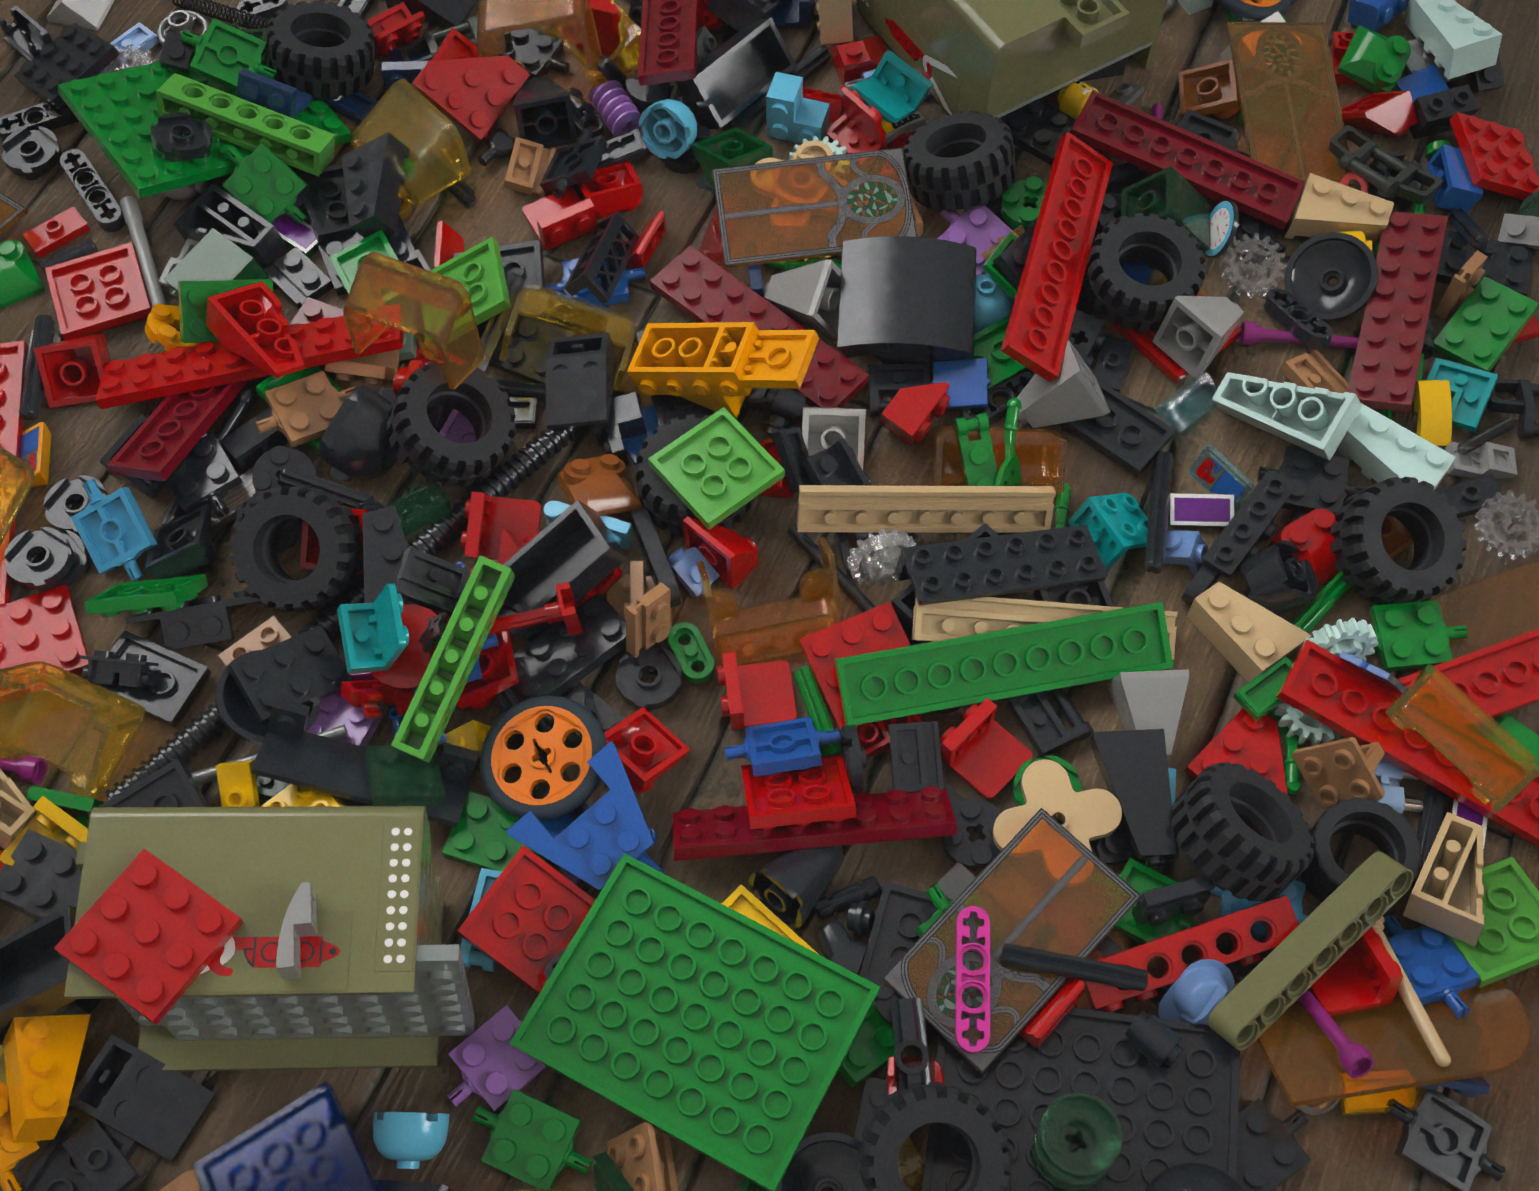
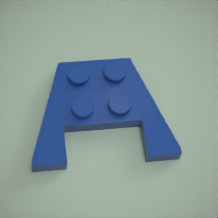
[506,741,655,891]

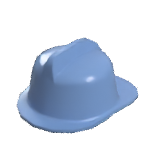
[1158,959,1234,1025]

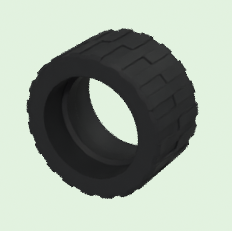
[1301,797,1422,903]

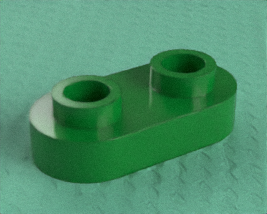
[668,622,715,684]

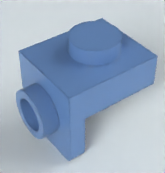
[1164,530,1209,575]
[668,547,720,598]

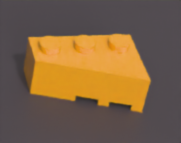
[3,1014,91,1143]

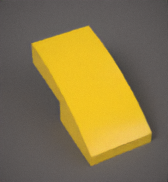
[1414,380,1452,446]

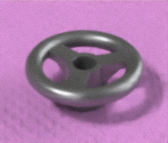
[157,10,210,46]

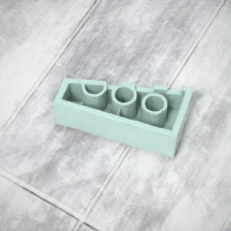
[1405,0,1502,80]
[1212,372,1362,461]
[1336,393,1456,490]

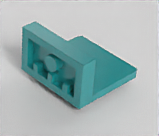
[1067,493,1149,570]

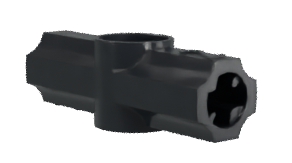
[890,997,932,1092]

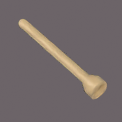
[1372,916,1451,1067]

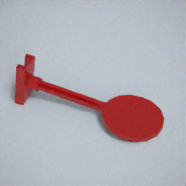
[370,582,583,690]

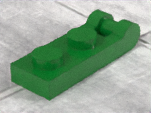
[954,413,998,486]

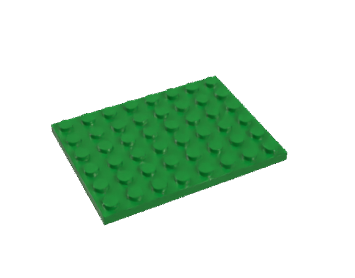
[58,37,351,198]
[509,853,880,1191]

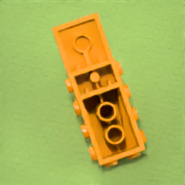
[627,322,819,418]

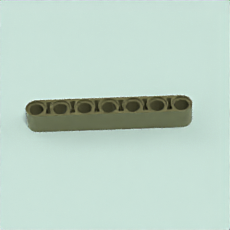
[1208,851,1414,1050]

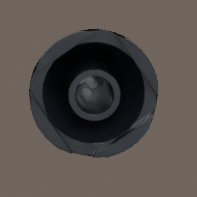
[748,845,844,929]

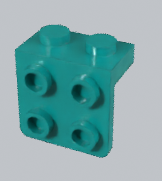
[852,51,934,123]
[337,584,409,673]

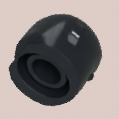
[318,385,399,481]

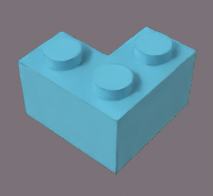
[766,72,830,144]

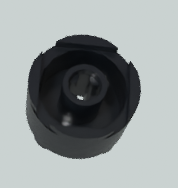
[1240,540,1318,616]

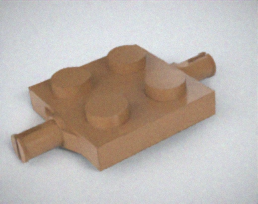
[255,371,356,448]

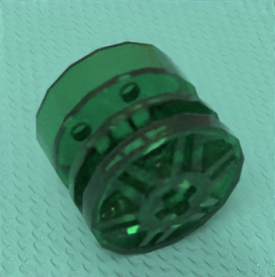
[1031,1092,1123,1191]

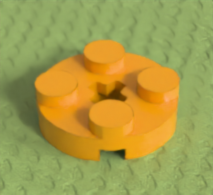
[145,304,200,351]

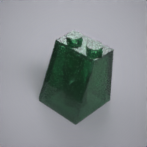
[1121,166,1210,252]

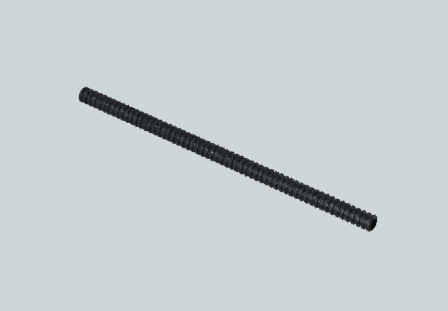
[105,425,590,800]

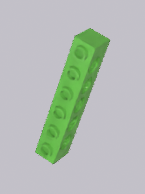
[157,73,335,177]
[391,555,515,763]

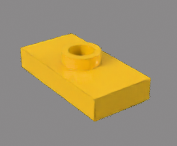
[216,760,260,807]

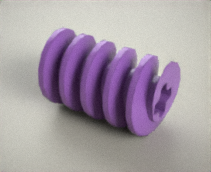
[589,80,641,138]

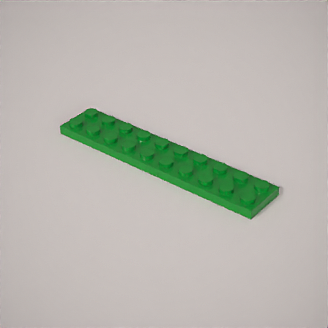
[834,602,1174,725]

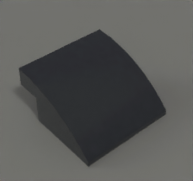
[837,236,977,364]

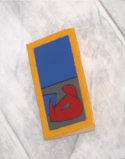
[18,422,51,488]

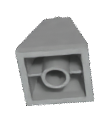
[763,259,841,340]
[1152,296,1244,380]
[1017,339,1110,428]
[1108,669,1189,757]

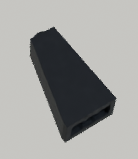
[1090,729,1177,866]

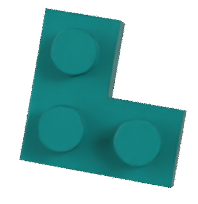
[1427,357,1498,433]

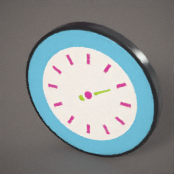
[1202,200,1239,259]

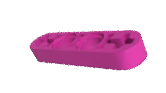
[955,906,990,1055]

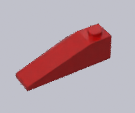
[206,281,305,378]

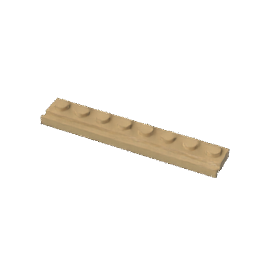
[796,485,1056,533]
[912,595,1178,660]

